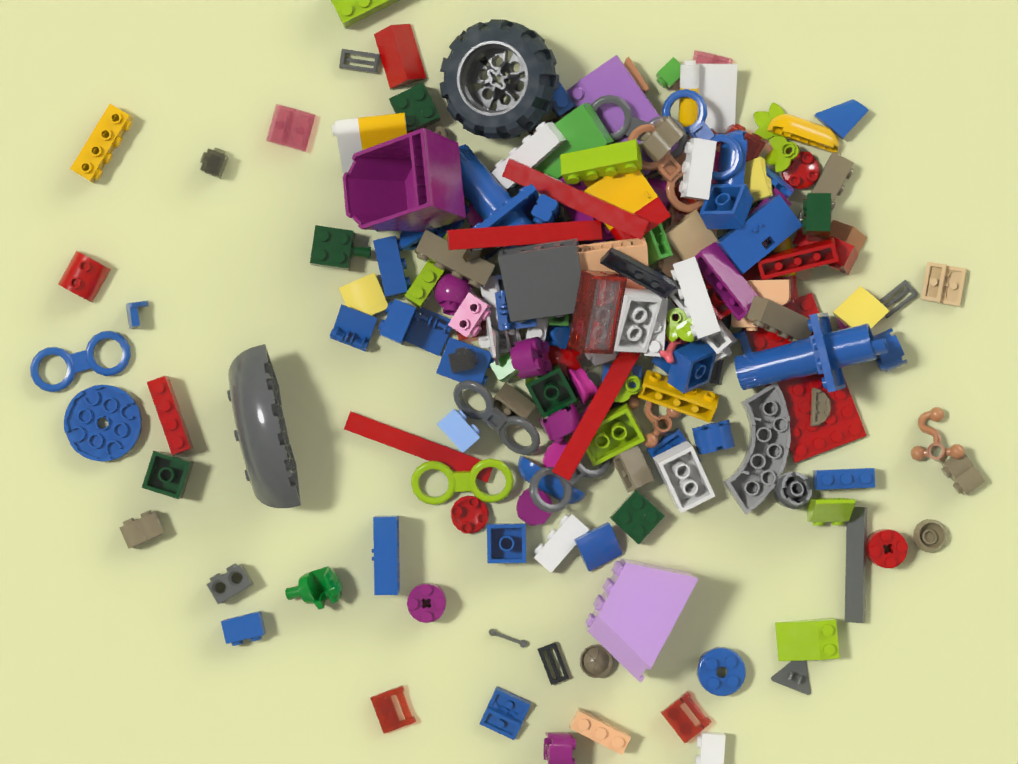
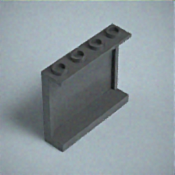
[498,238,589,323]

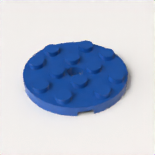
[64,385,142,461]

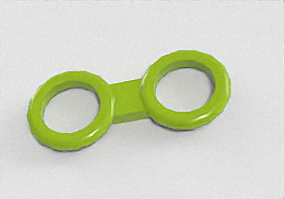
[411,458,514,505]

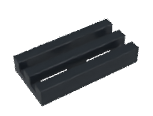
[537,642,569,685]

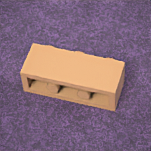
[570,708,631,755]

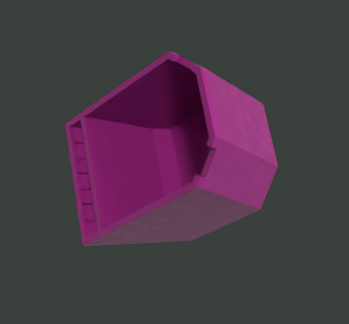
[343,128,466,232]

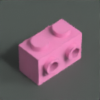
[448,292,492,338]

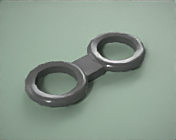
[591,95,687,159]
[453,380,540,455]
[529,458,612,513]

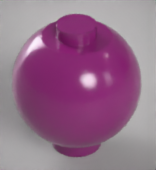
[434,272,473,316]

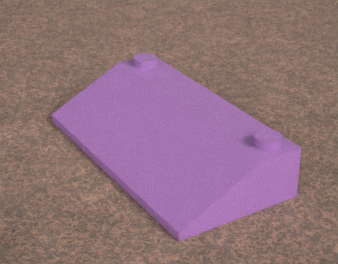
[566,55,678,178]

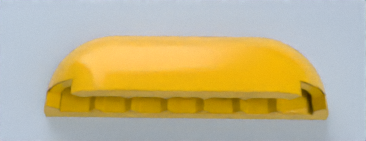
[767,114,839,154]

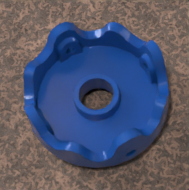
[697,647,746,696]

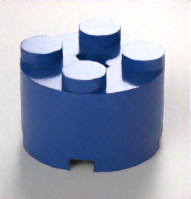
[873,328,907,372]
[692,419,735,455]

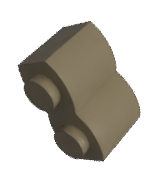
[639,116,685,162]
[941,453,985,495]
[119,510,166,549]

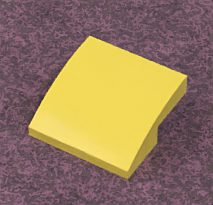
[744,156,773,204]
[339,273,388,315]
[833,286,889,329]

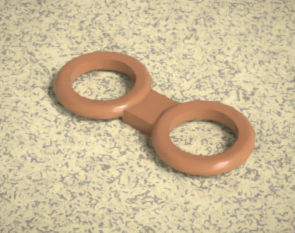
[627,124,704,213]

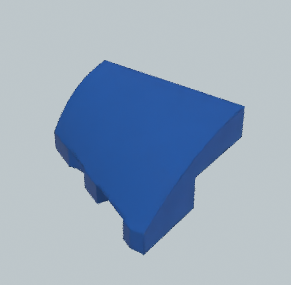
[814,99,869,139]
[766,166,795,198]

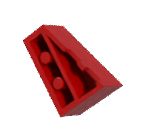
[792,226,859,275]

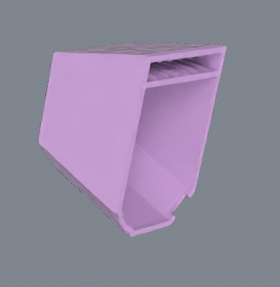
[585,558,698,682]

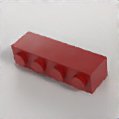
[757,238,839,280]
[147,376,194,455]

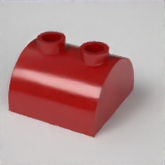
[58,250,111,303]

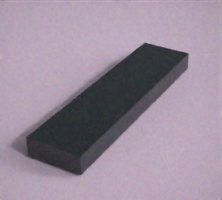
[600,247,677,299]

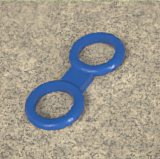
[662,89,743,180]
[30,331,131,392]

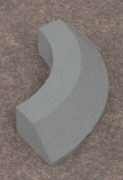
[723,382,791,515]

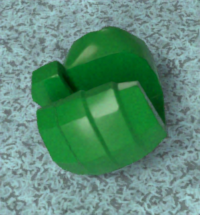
[285,566,343,610]

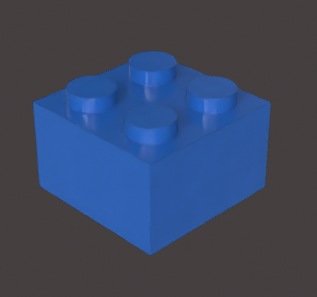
[699,184,754,229]
[378,299,418,345]
[667,340,716,394]
[487,523,526,563]

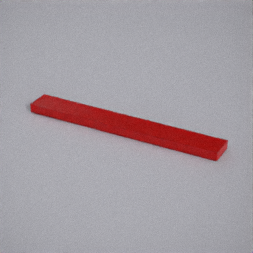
[502,158,650,239]
[447,220,602,251]
[552,351,641,481]
[344,411,493,482]

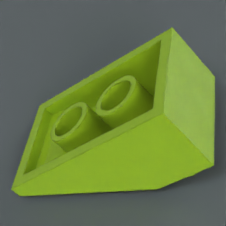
[586,401,645,466]
[807,498,855,526]
[775,618,839,661]

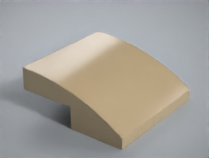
[665,209,718,261]
[921,262,967,307]

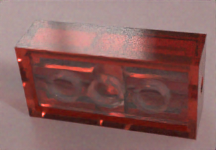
[568,270,627,354]

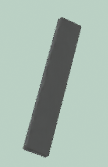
[845,507,867,623]

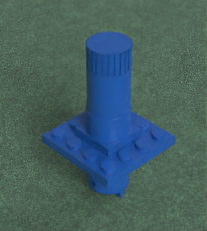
[459,144,539,260]
[734,313,888,393]

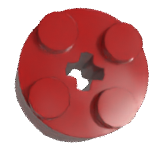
[867,529,908,568]

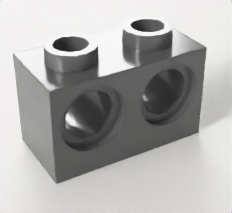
[206,563,254,604]

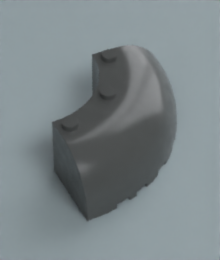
[227,344,301,508]

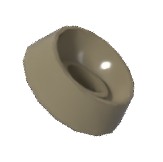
[913,519,947,553]
[580,644,613,678]

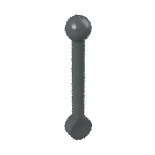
[489,629,527,648]

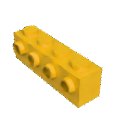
[70,104,133,183]
[638,370,719,423]

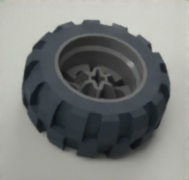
[439,19,559,140]

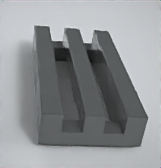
[339,49,380,74]
[879,280,918,319]

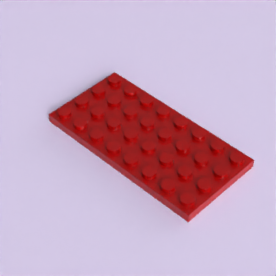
[742,292,867,463]

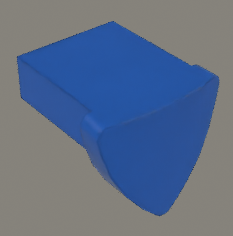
[126,301,149,329]
[545,326,570,349]
[732,329,752,354]

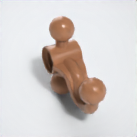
[625,393,681,448]
[911,407,965,462]

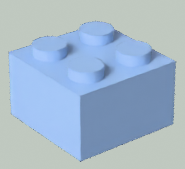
[437,409,480,453]

